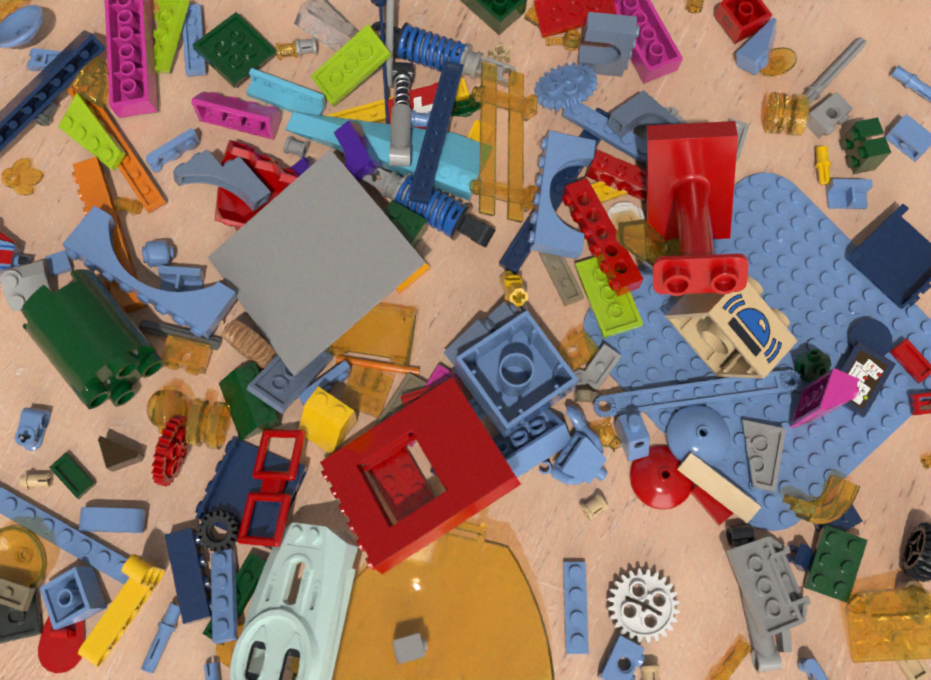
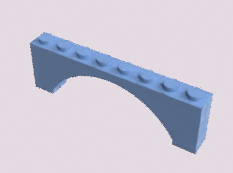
[63,206,237,339]

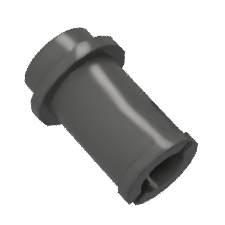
[34,102,58,127]

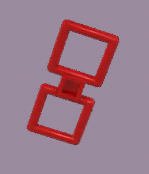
[237,429,305,547]

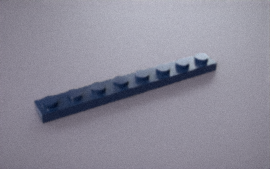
[408,60,464,205]

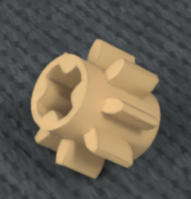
[488,43,511,63]

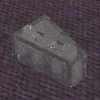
[294,0,359,52]

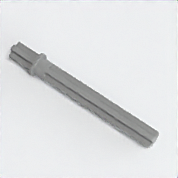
[797,37,867,109]

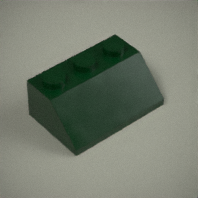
[218,362,281,441]

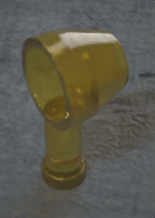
[545,29,581,51]

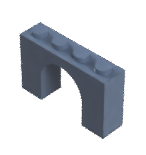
[577,12,640,77]
[607,90,682,138]

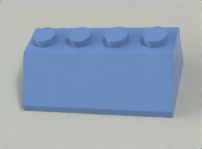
[492,408,571,478]

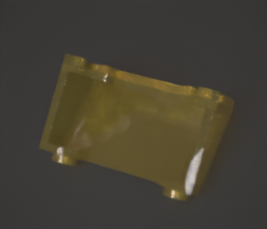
[326,303,419,367]

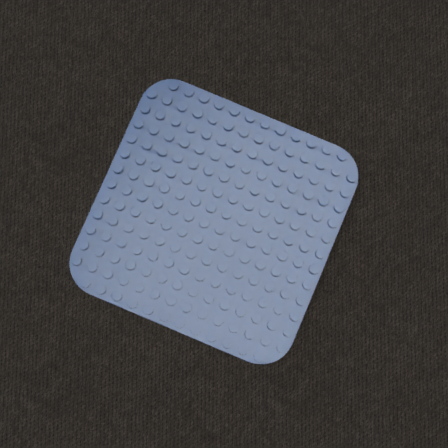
[583,173,931,531]

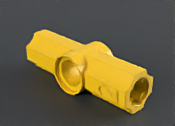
[499,271,528,306]

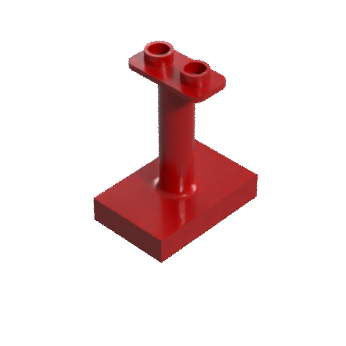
[647,121,749,296]

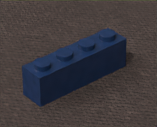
[165,528,212,625]

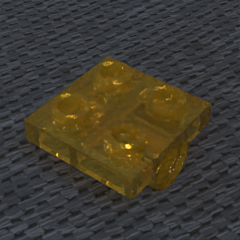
[340,364,394,419]

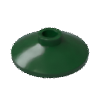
[451,94,484,117]

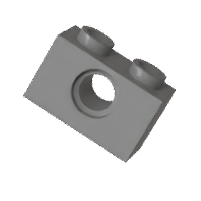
[803,92,853,139]

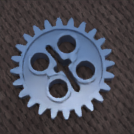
[534,62,598,111]

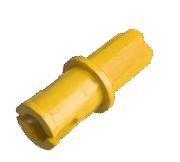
[815,146,831,185]

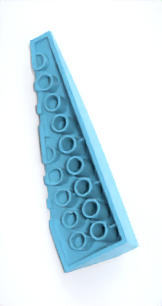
[286,112,492,201]

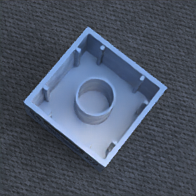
[454,310,579,439]

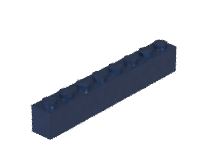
[0,30,106,152]

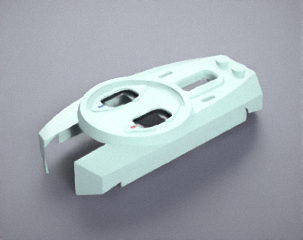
[230,522,358,680]

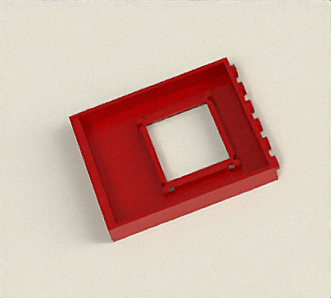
[320,377,521,575]

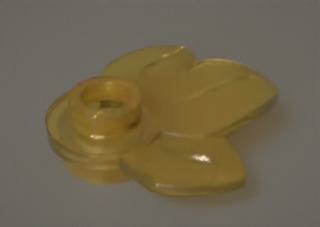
[1,158,44,196]

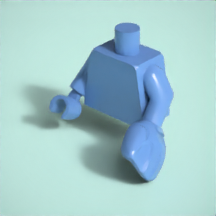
[539,405,608,485]

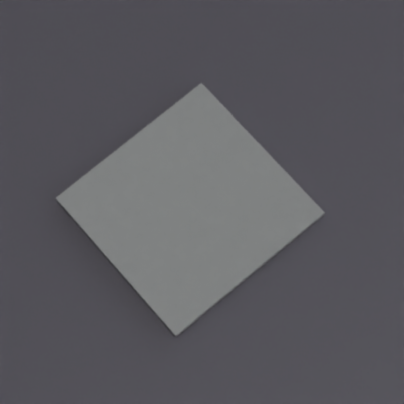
[208,149,426,376]

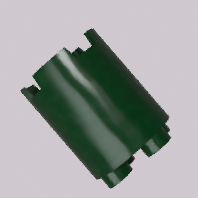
[21,269,164,409]

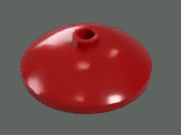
[629,445,694,510]

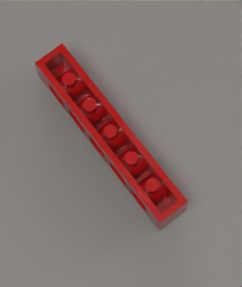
[586,150,647,202]
[562,178,644,297]

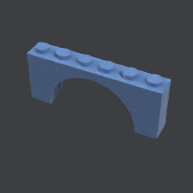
[528,131,596,259]

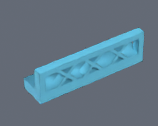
[246,68,326,115]

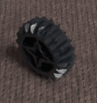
[902,522,931,582]

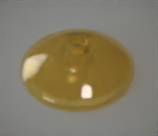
[0,525,47,588]

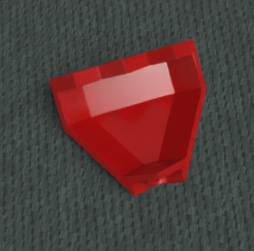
[214,140,299,231]

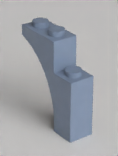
[173,149,270,212]
[443,301,528,367]

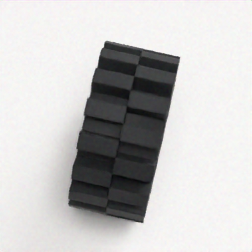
[197,510,241,552]

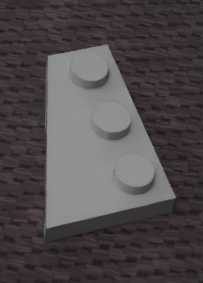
[742,420,786,492]

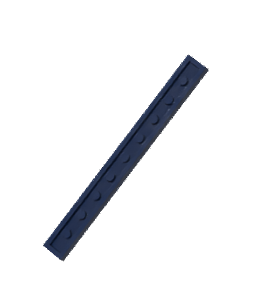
[499,107,611,275]

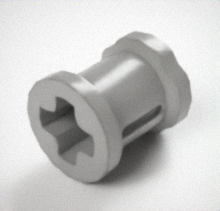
[295,37,317,56]
[283,136,309,158]

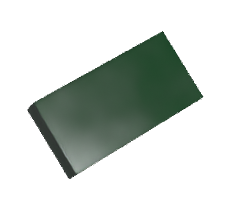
[49,452,96,499]

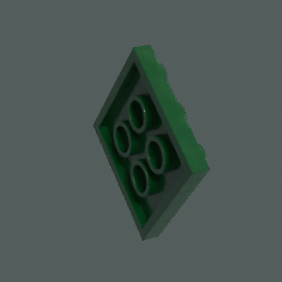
[193,12,277,88]

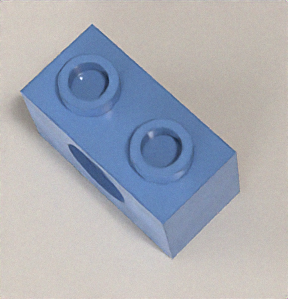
[597,635,645,680]

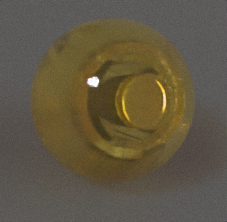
[146,386,191,434]

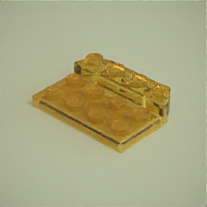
[845,587,931,663]

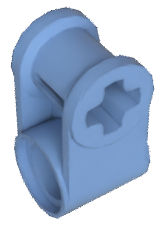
[15,407,50,451]

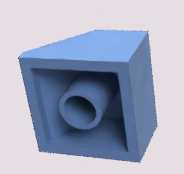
[40,566,107,630]

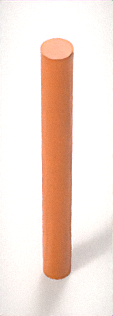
[336,355,420,376]

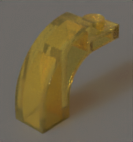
[782,475,861,524]

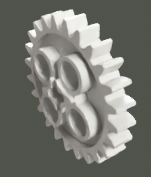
[606,569,680,643]

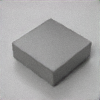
[775,629,792,652]

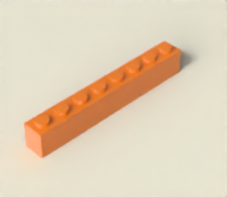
[72,157,147,314]

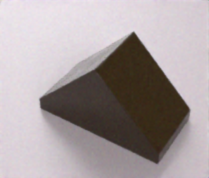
[98,436,144,472]

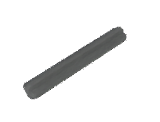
[139,319,221,350]

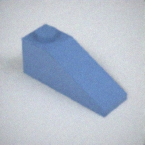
[736,18,776,75]

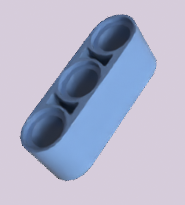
[78,507,146,533]

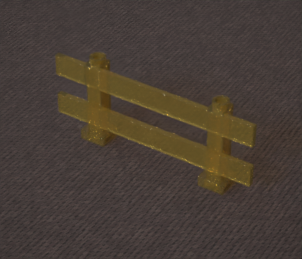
[469,62,537,223]

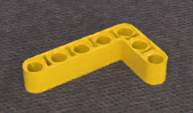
[78,554,165,667]

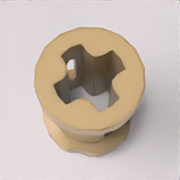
[580,493,609,521]
[639,665,660,680]

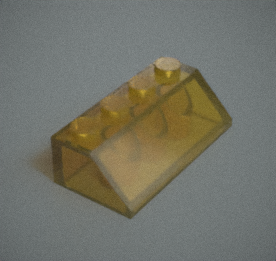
[616,219,666,270]

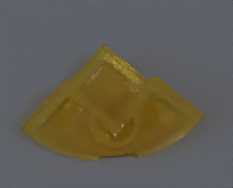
[70,56,109,108]

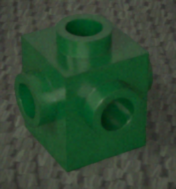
[795,348,831,383]

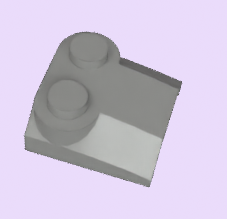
[0,260,53,311]

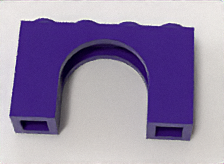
[290,120,381,183]

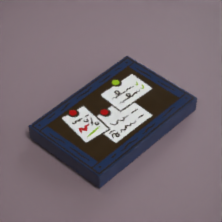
[840,342,896,418]

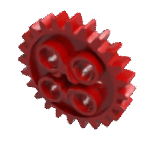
[151,414,191,487]

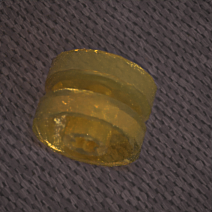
[186,398,230,450]

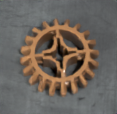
[221,320,276,368]

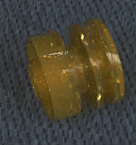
[763,92,809,136]

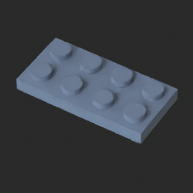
[247,351,333,414]

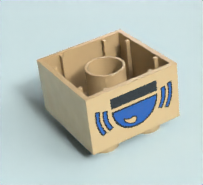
[665,276,797,379]

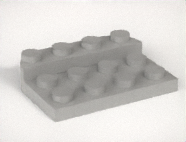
[726,537,811,639]

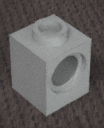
[391,633,428,665]

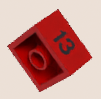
[714,0,773,44]

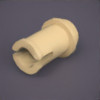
[20,472,51,490]

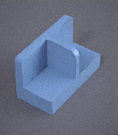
[886,115,931,162]
[826,179,873,209]
[158,265,205,292]

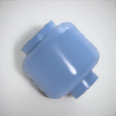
[142,240,174,268]

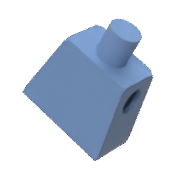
[614,411,650,462]

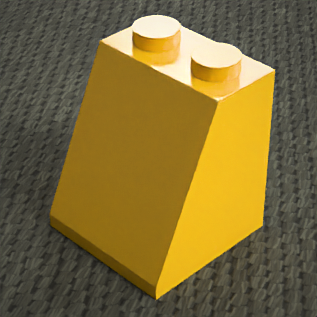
[298,386,358,455]

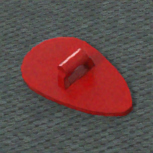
[38,616,85,674]

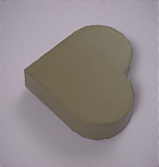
[574,390,599,403]

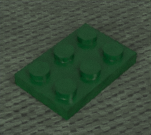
[803,524,868,603]

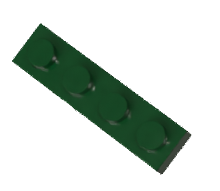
[202,552,266,646]

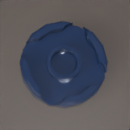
[849,319,892,356]

